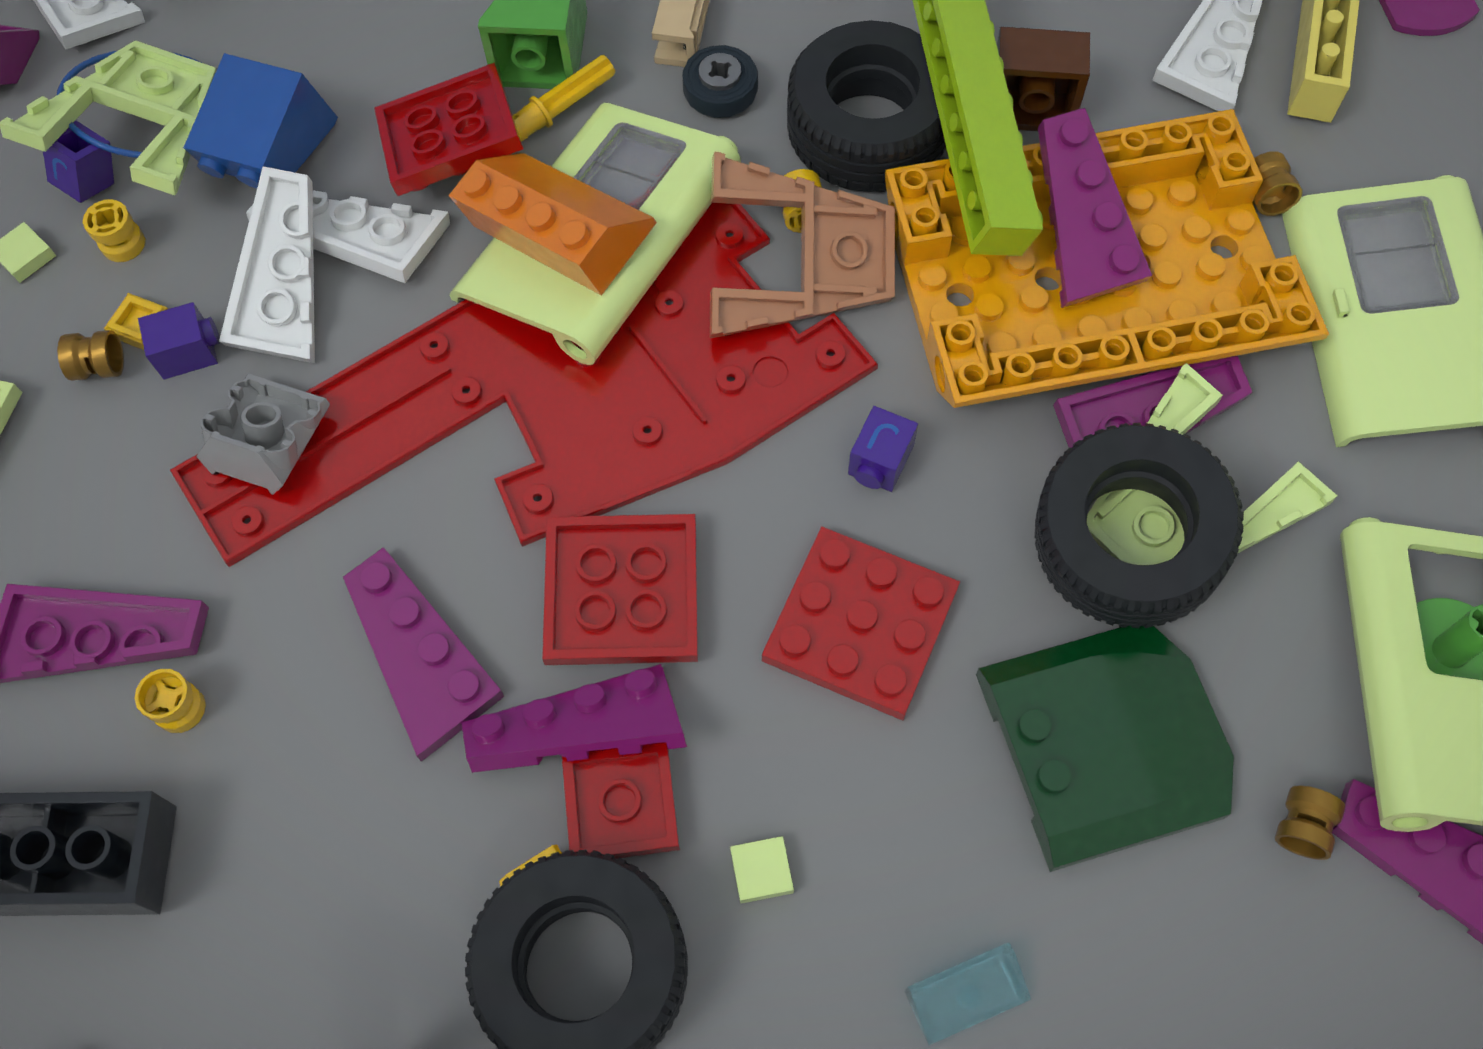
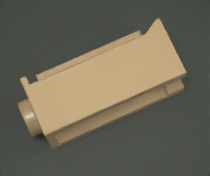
[652,0,710,67]

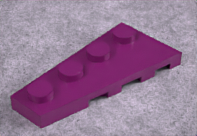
[1038,108,1152,308]
[1053,355,1253,448]
[343,547,505,762]
[0,584,209,683]
[461,664,687,773]
[1332,779,1483,944]

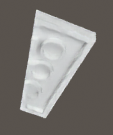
[33,0,145,50]
[1152,0,1263,111]
[219,166,315,364]
[246,190,450,283]

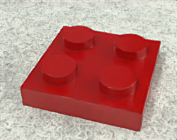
[562,742,680,859]

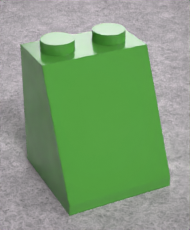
[478,0,588,89]

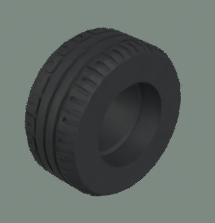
[787,20,946,192]
[1034,423,1244,629]
[465,850,688,1049]

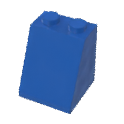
[183,53,338,189]

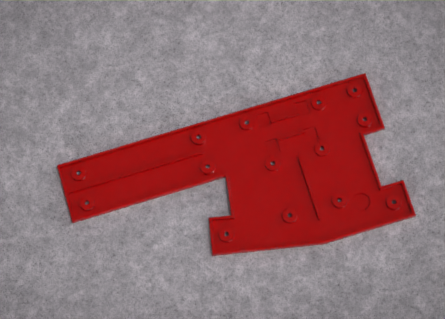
[170,192,878,567]

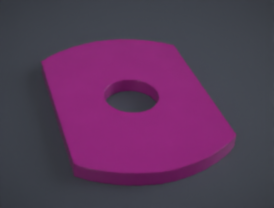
[1379,0,1480,36]

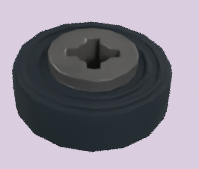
[682,45,758,118]

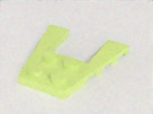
[0,40,216,195]
[1087,363,1337,565]

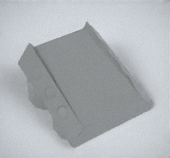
[197,374,330,495]

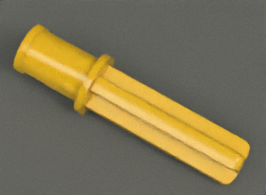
[513,55,615,142]

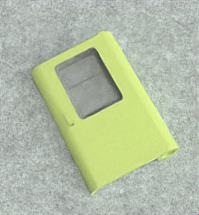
[450,103,741,365]
[1282,175,1483,447]

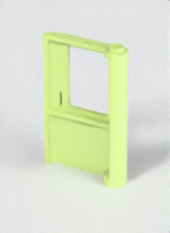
[1340,517,1483,832]

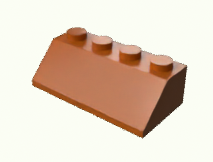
[448,153,657,296]

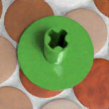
[1417,598,1483,680]

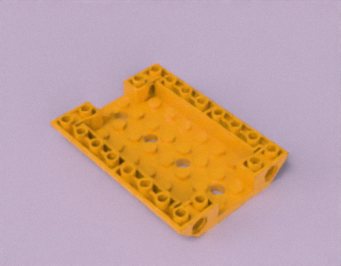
[885,109,1329,408]

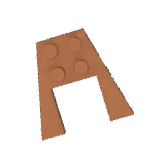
[709,152,895,338]

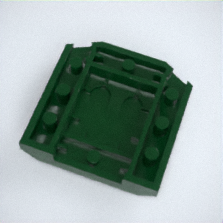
[976,626,1234,872]

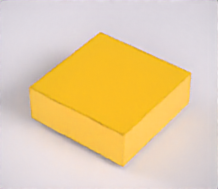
[104,293,168,350]

